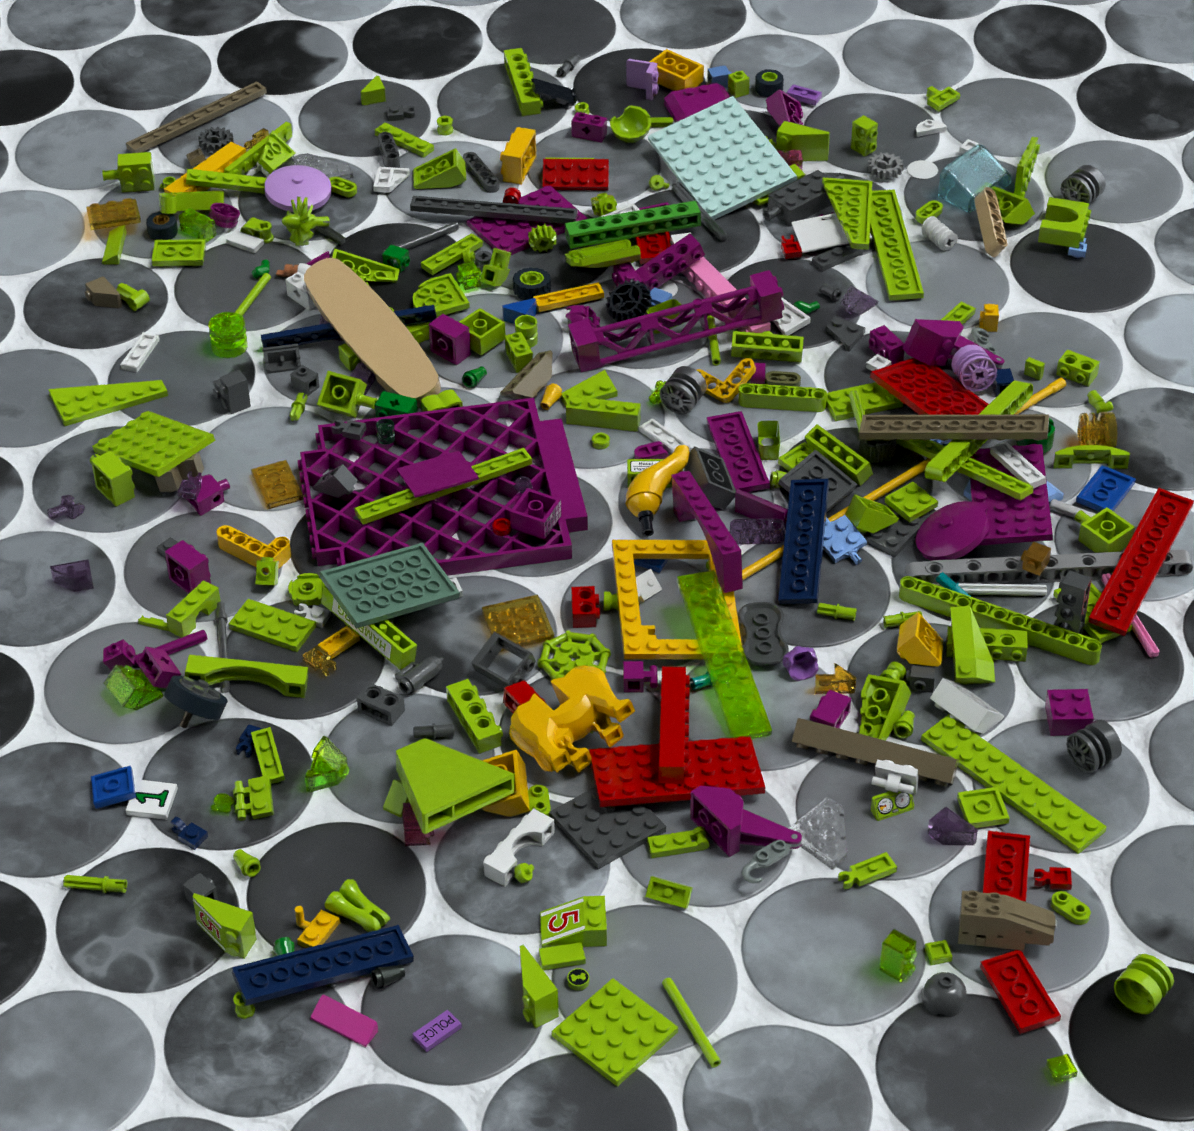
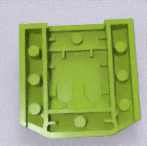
[565,239,641,268]

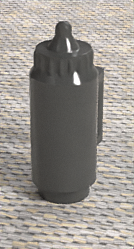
[395,656,443,694]

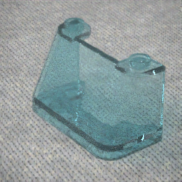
[938,144,1012,213]

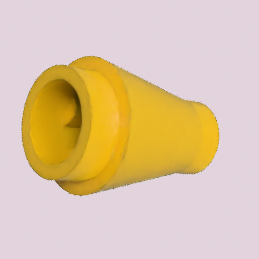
[540,383,562,410]

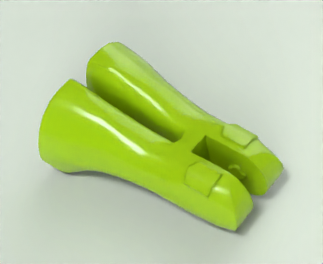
[324,879,390,932]

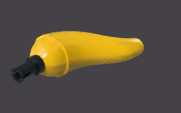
[625,445,690,536]

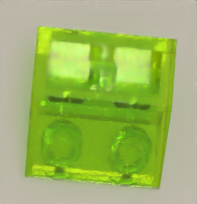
[103,664,164,710]

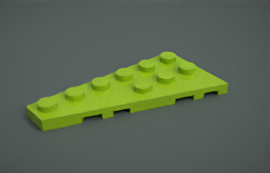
[1014,136,1040,198]
[822,177,872,250]
[48,380,168,426]

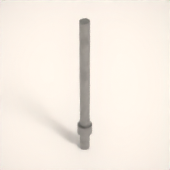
[215,602,230,693]

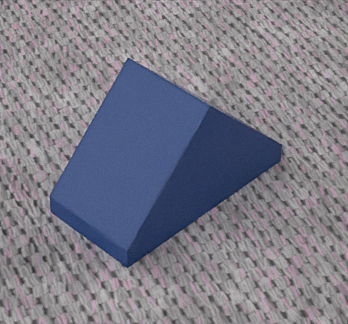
[502,298,537,324]

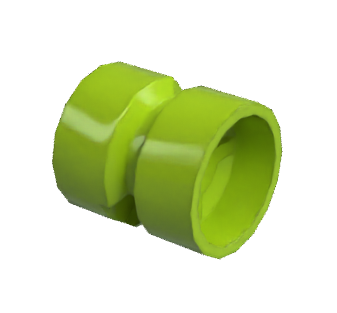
[515,315,538,348]

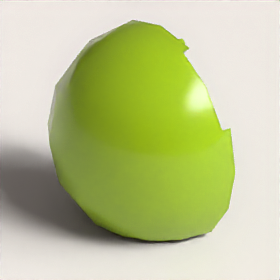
[610,105,651,143]

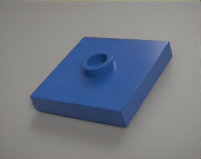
[91,765,136,809]

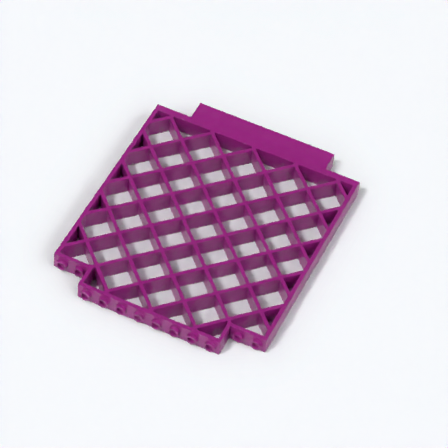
[297,398,588,576]

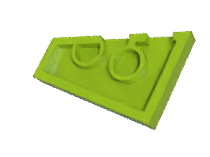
[258,130,296,174]

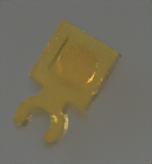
[302,645,337,676]

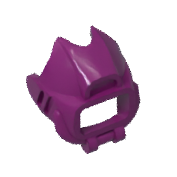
[565,305,600,329]

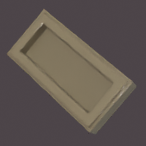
[186,148,206,167]

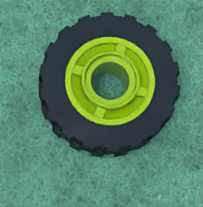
[513,267,551,300]

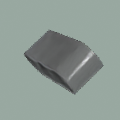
[378,132,400,168]

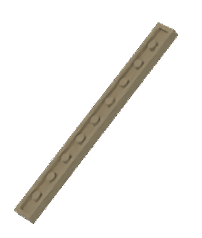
[126,82,267,153]

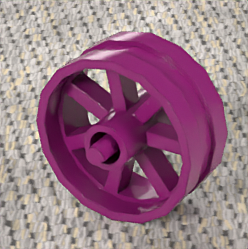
[208,203,240,228]

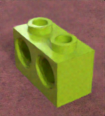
[851,115,878,156]
[505,332,533,373]
[1056,349,1100,387]

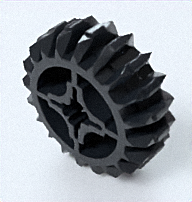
[606,279,652,322]

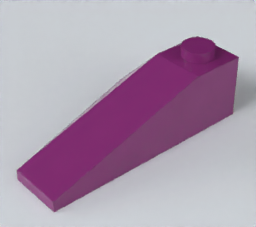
[766,89,803,126]

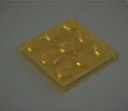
[86,198,141,230]
[482,595,554,652]

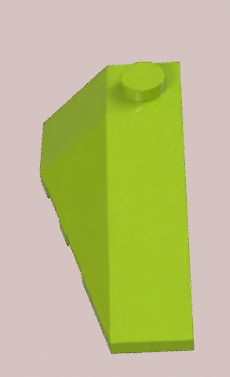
[974,183,1035,224]
[950,606,995,684]

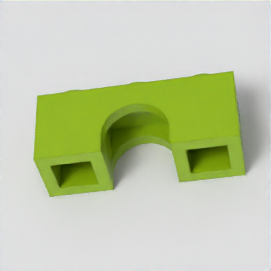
[166,580,221,637]

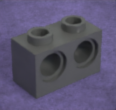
[357,683,405,726]

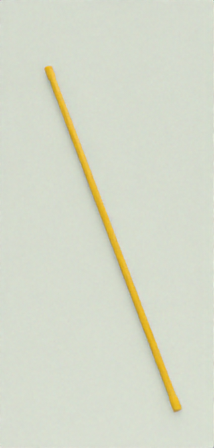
[694,377,1066,607]

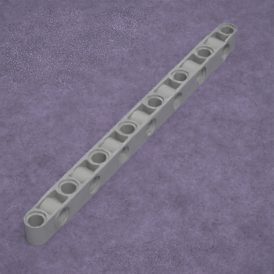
[905,550,1193,584]

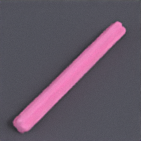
[1101,573,1159,658]

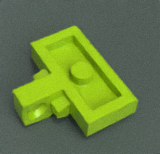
[926,86,961,112]

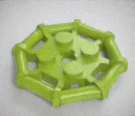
[537,630,611,680]

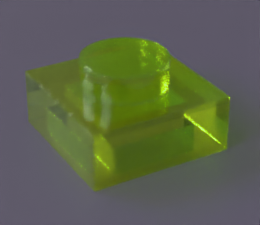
[1046,1054,1078,1082]

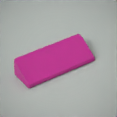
[310,995,378,1047]

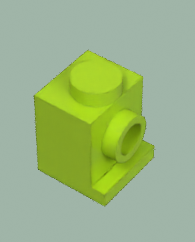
[255,557,279,585]

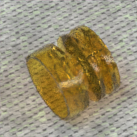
[1077,412,1117,448]

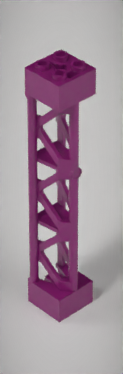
[568,270,785,373]

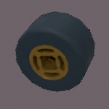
[146,211,178,240]

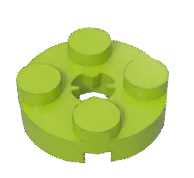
[288,573,325,606]

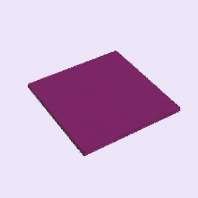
[397,451,479,498]

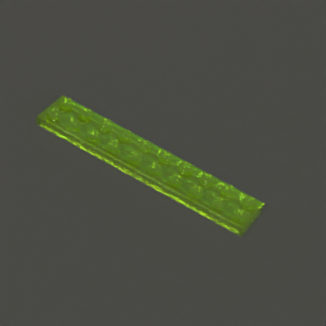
[676,570,772,739]

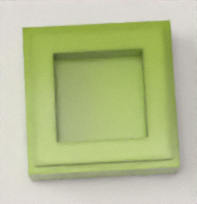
[925,940,953,965]

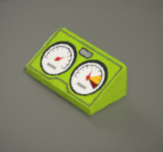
[871,791,914,821]

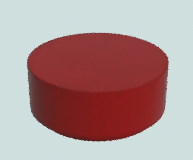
[492,518,512,536]

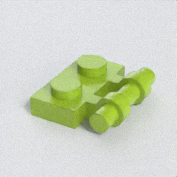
[233,775,274,821]

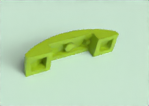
[1053,445,1130,469]

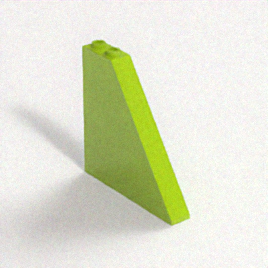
[396,738,514,834]

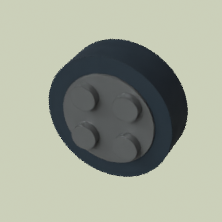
[164,676,228,728]

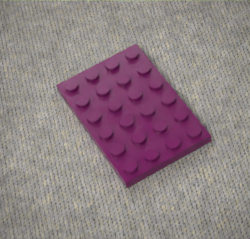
[467,186,587,255]

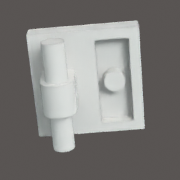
[871,759,918,795]

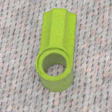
[116,283,150,311]

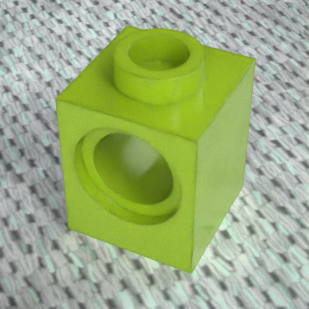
[728,70,750,98]

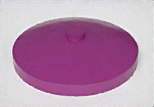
[916,501,989,561]

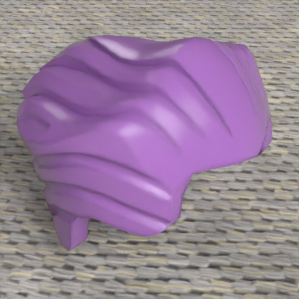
[782,646,819,681]

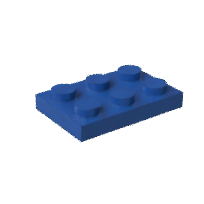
[1076,465,1136,512]

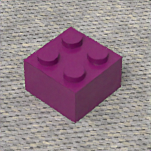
[429,314,471,366]
[165,540,211,594]
[1045,689,1094,736]

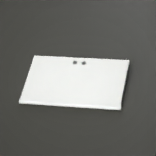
[792,213,872,253]

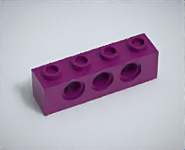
[635,233,705,291]

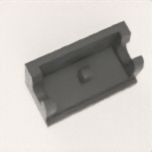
[263,344,301,374]

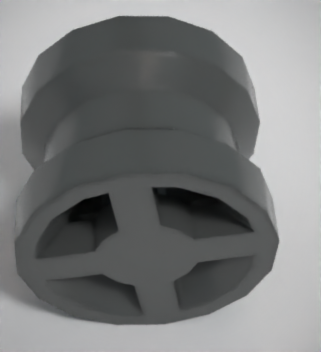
[475,251,492,272]

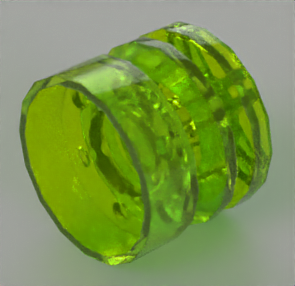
[208,312,248,358]

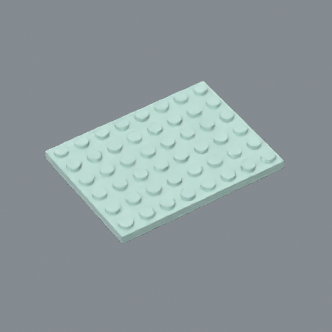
[648,96,797,220]

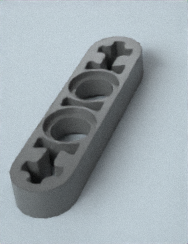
[463,152,499,193]

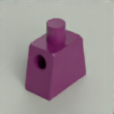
[182,474,230,516]

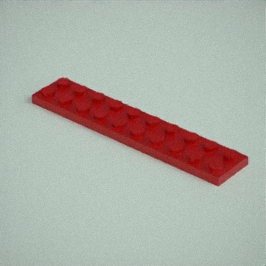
[1088,488,1194,636]

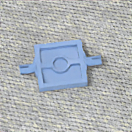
[823,515,867,565]

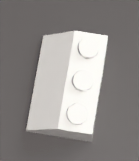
[930,678,1004,734]

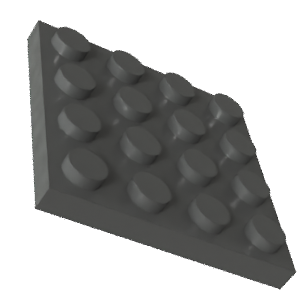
[549,787,666,869]

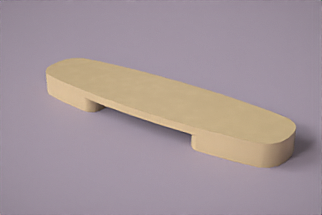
[304,258,441,408]

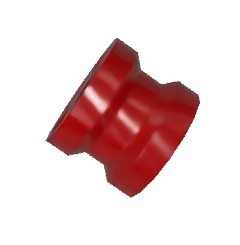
[503,187,521,204]

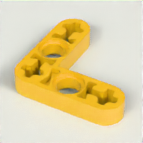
[696,358,756,403]

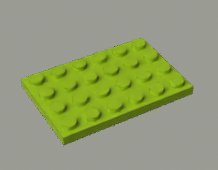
[92,411,215,477]

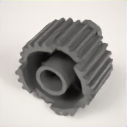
[859,439,897,464]

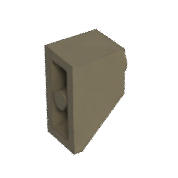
[85,276,122,308]

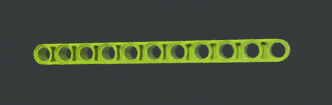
[925,380,1033,482]
[899,576,1102,665]

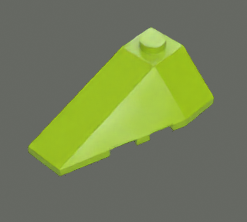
[331,248,400,283]
[859,674,911,741]

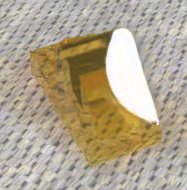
[814,663,856,694]

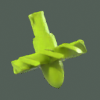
[282,197,330,246]

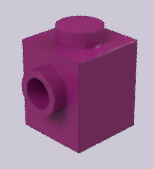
[103,639,136,674]

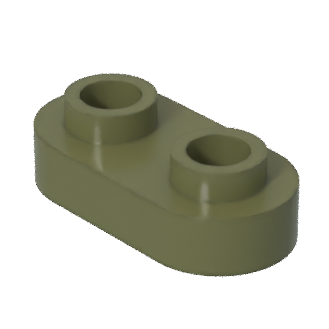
[765,371,801,387]

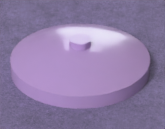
[265,165,331,212]

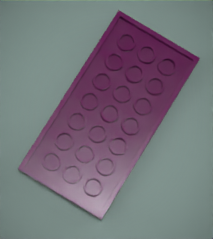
[970,444,1053,546]

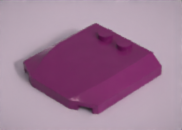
[664,83,730,123]

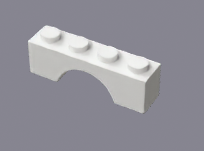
[483,809,555,887]

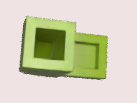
[480,248,511,286]

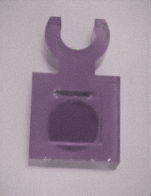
[177,471,202,500]

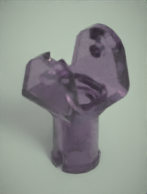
[47,495,85,520]

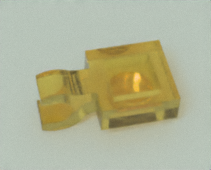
[244,128,269,150]

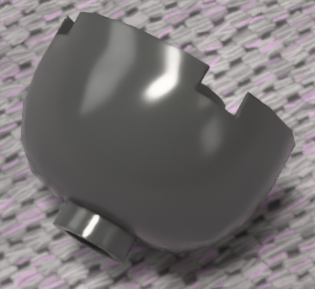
[922,972,967,1017]

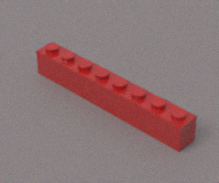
[659,666,690,784]

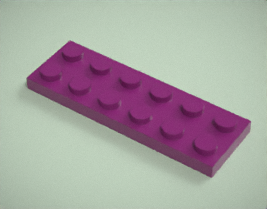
[707,411,770,492]

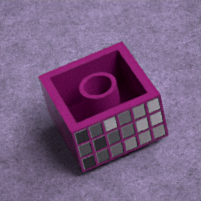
[510,488,562,539]

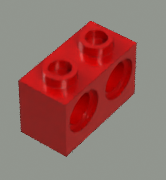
[571,586,600,628]

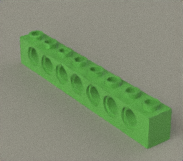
[565,201,701,249]

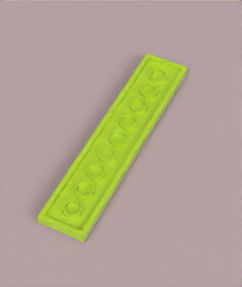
[870,189,924,300]
[921,714,1107,854]

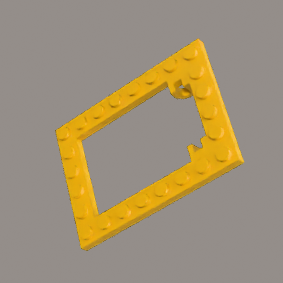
[612,540,743,659]

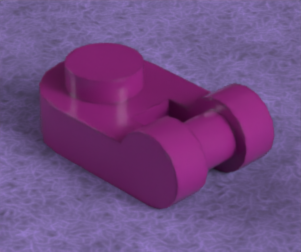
[634,441,669,459]

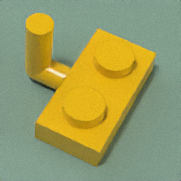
[295,906,340,948]

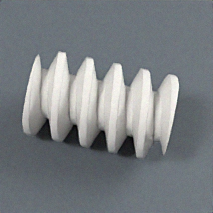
[921,216,958,251]

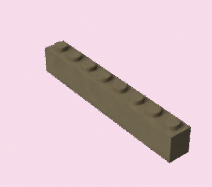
[792,718,959,787]

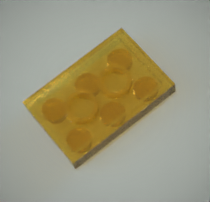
[251,460,303,510]

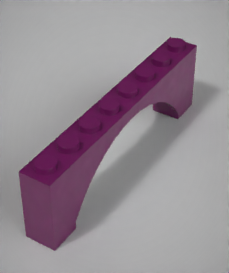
[671,471,743,593]

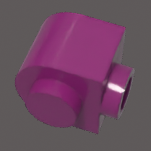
[749,363,766,384]

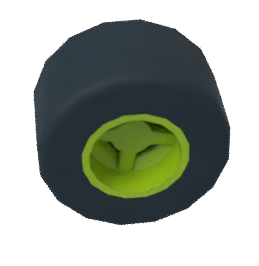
[755,69,784,97]

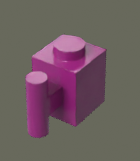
[623,661,658,693]

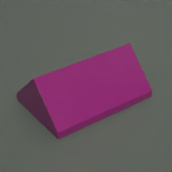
[735,489,788,532]

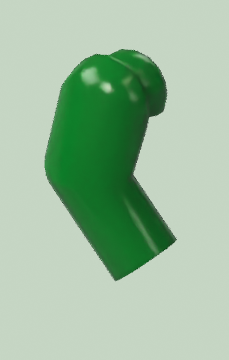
[252,259,270,278]
[793,301,820,314]

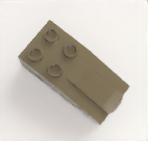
[958,890,1057,951]

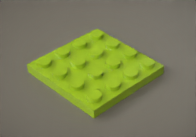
[552,978,678,1087]

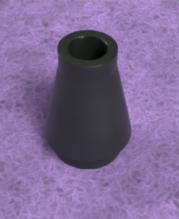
[371,964,405,988]

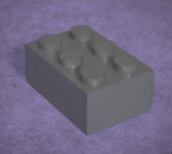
[684,446,736,510]

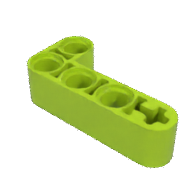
[159,191,224,214]

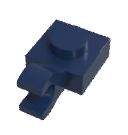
[170,817,208,850]

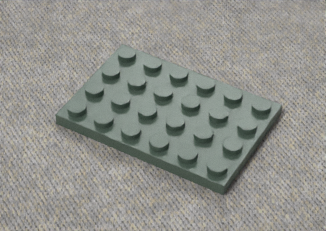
[320,543,460,629]

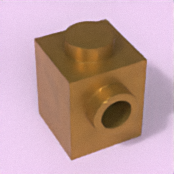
[1021,541,1051,576]

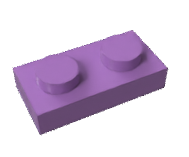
[786,84,822,105]

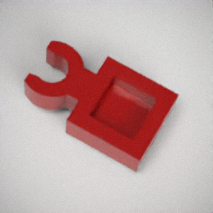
[781,235,802,259]
[1034,867,1072,890]

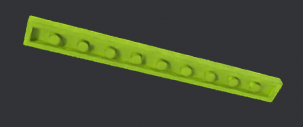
[896,439,1033,500]
[355,448,532,525]

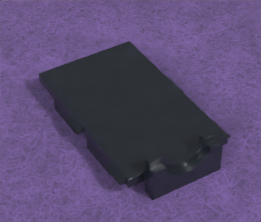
[531,78,577,106]

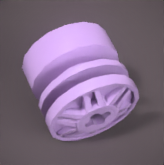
[951,345,997,392]

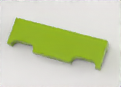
[138,615,169,631]

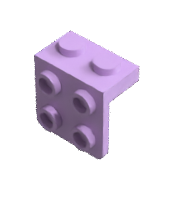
[626,59,659,100]

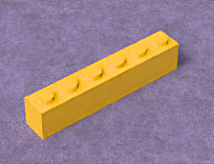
[164,142,246,193]

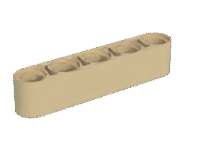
[974,187,1008,257]

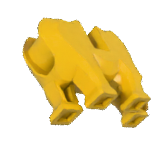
[509,665,635,773]

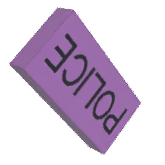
[413,1010,462,1052]

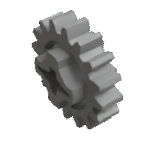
[868,152,904,180]

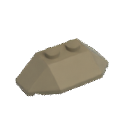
[500,350,553,400]

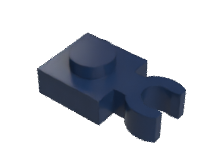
[236,724,263,758]

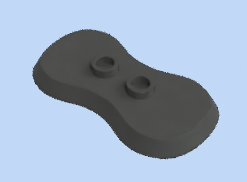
[738,602,789,666]

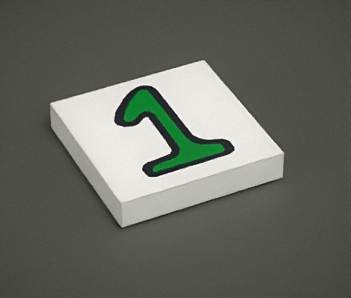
[126,779,178,820]

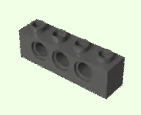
[1053,570,1092,635]

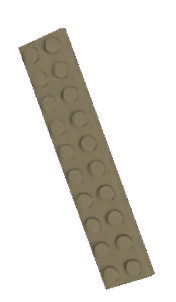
[859,414,1049,441]

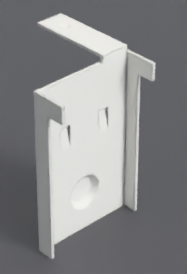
[636,569,662,604]

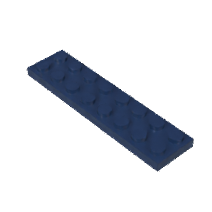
[778,479,829,604]
[232,925,414,1006]

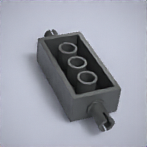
[763,170,845,226]

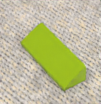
[102,224,127,265]

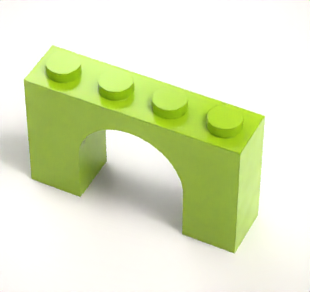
[1038,197,1091,248]

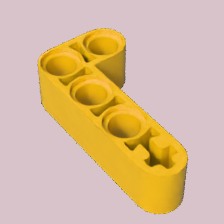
[216,525,291,573]

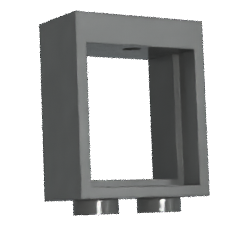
[471,632,536,687]

